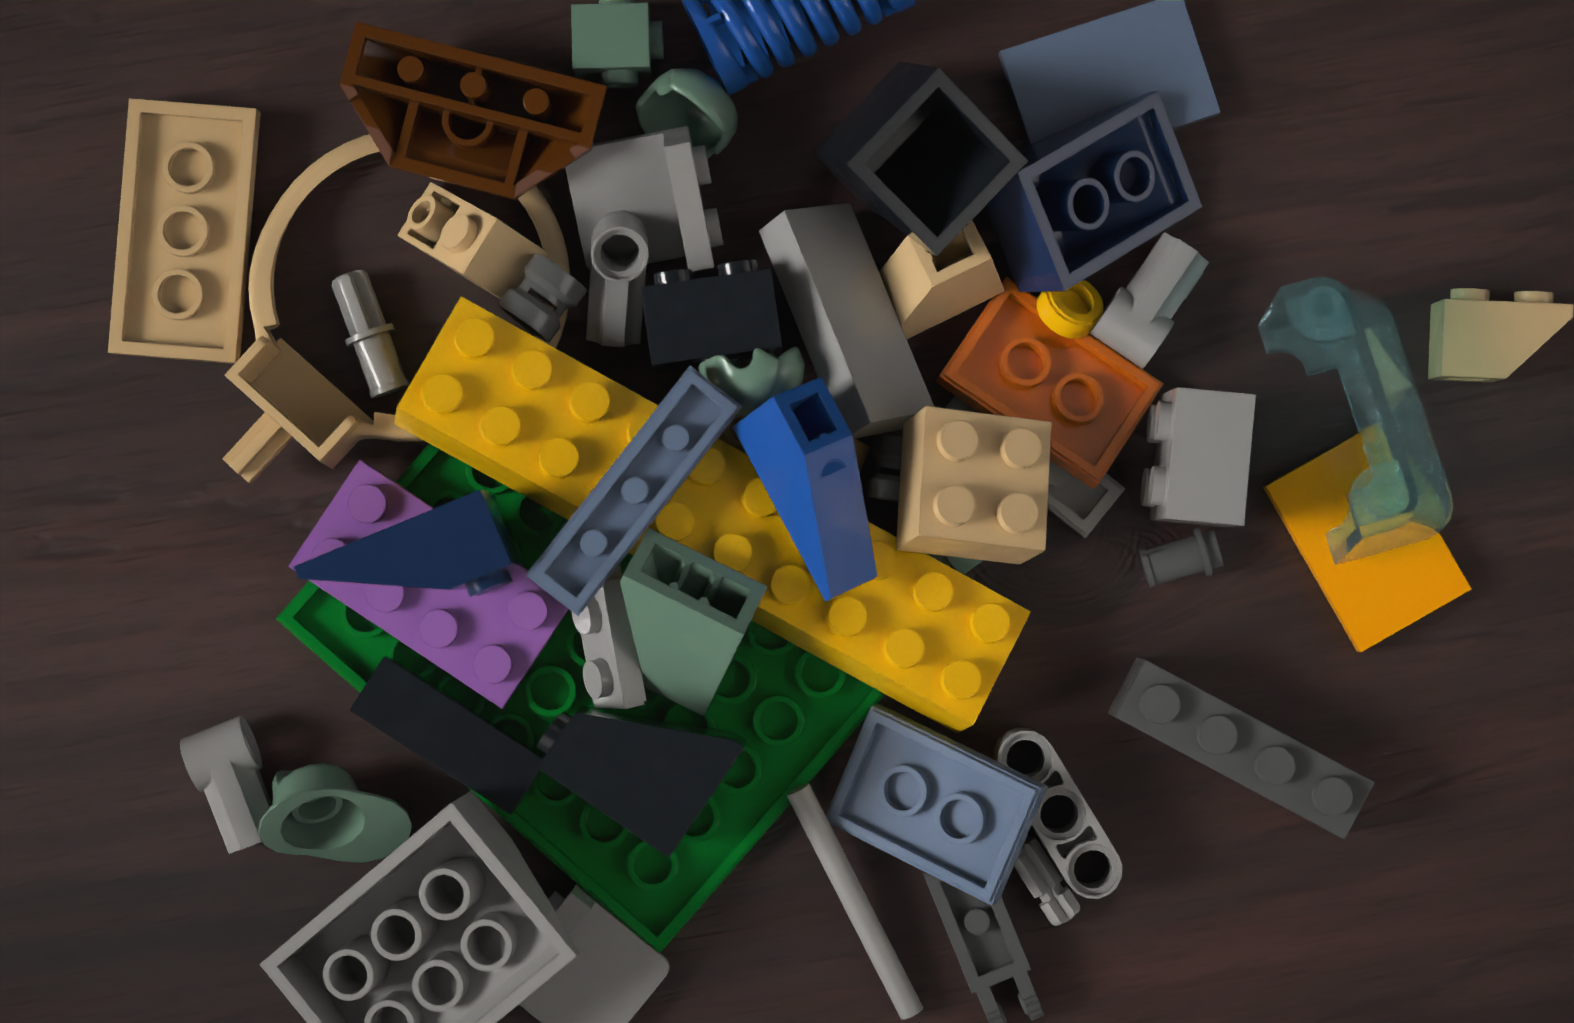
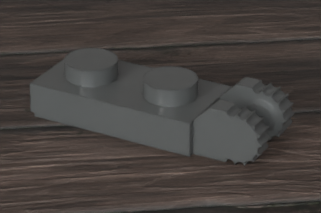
[922,871,1044,1023]

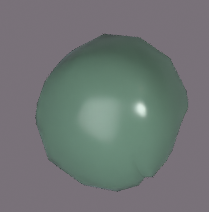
[636,68,738,159]
[698,347,805,418]

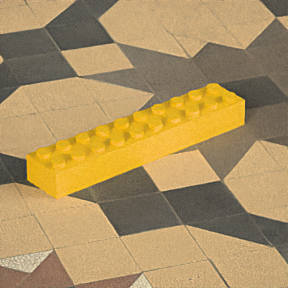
[394,296,1031,734]

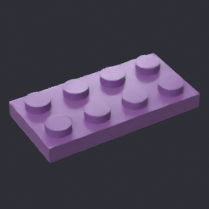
[288,459,569,708]

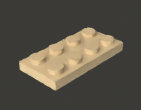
[108,98,261,364]

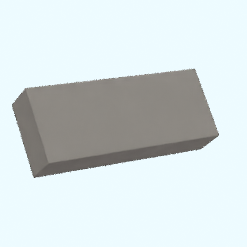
[759,203,934,439]

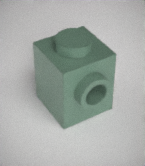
[571,0,664,88]

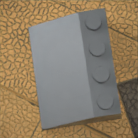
[259,790,580,1023]

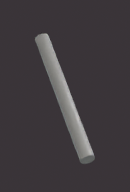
[786,783,923,1020]

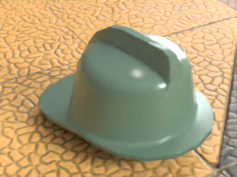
[258,763,412,863]

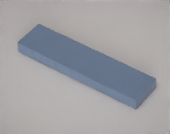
[526,366,743,616]

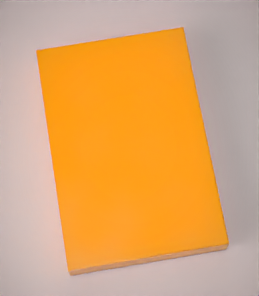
[1263,423,1472,652]

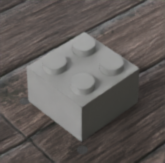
[1141,387,1256,527]

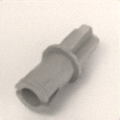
[332,270,410,399]

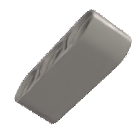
[993,727,1122,899]

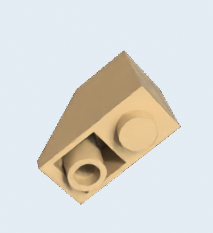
[397,182,549,299]
[879,220,1005,339]
[1428,288,1574,383]

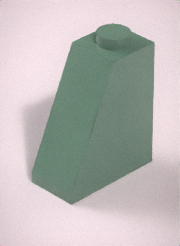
[620,528,768,716]

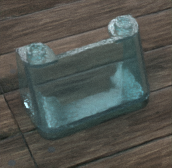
[1258,277,1454,565]

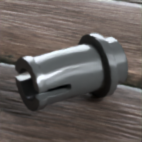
[1138,528,1223,588]

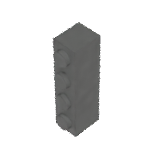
[1107,657,1375,840]

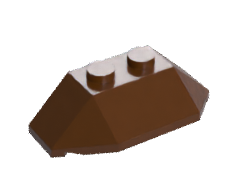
[339,21,608,200]

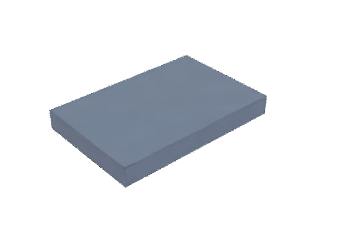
[998,0,1221,145]
[826,704,1048,906]

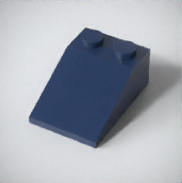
[985,91,1202,292]
[293,489,523,597]

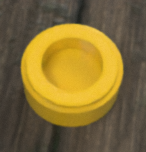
[1037,280,1104,339]

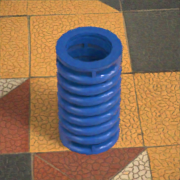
[681,0,916,96]

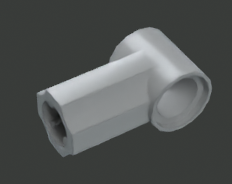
[585,211,649,347]
[1090,232,1209,369]
[180,715,272,854]

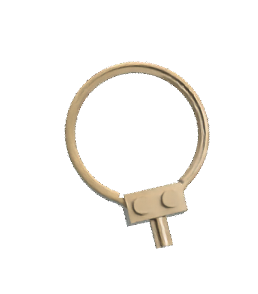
[223,134,570,484]

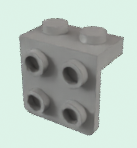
[565,126,724,271]
[519,884,670,1023]

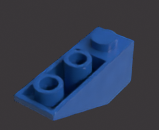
[733,377,877,601]

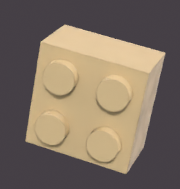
[896,406,1051,564]

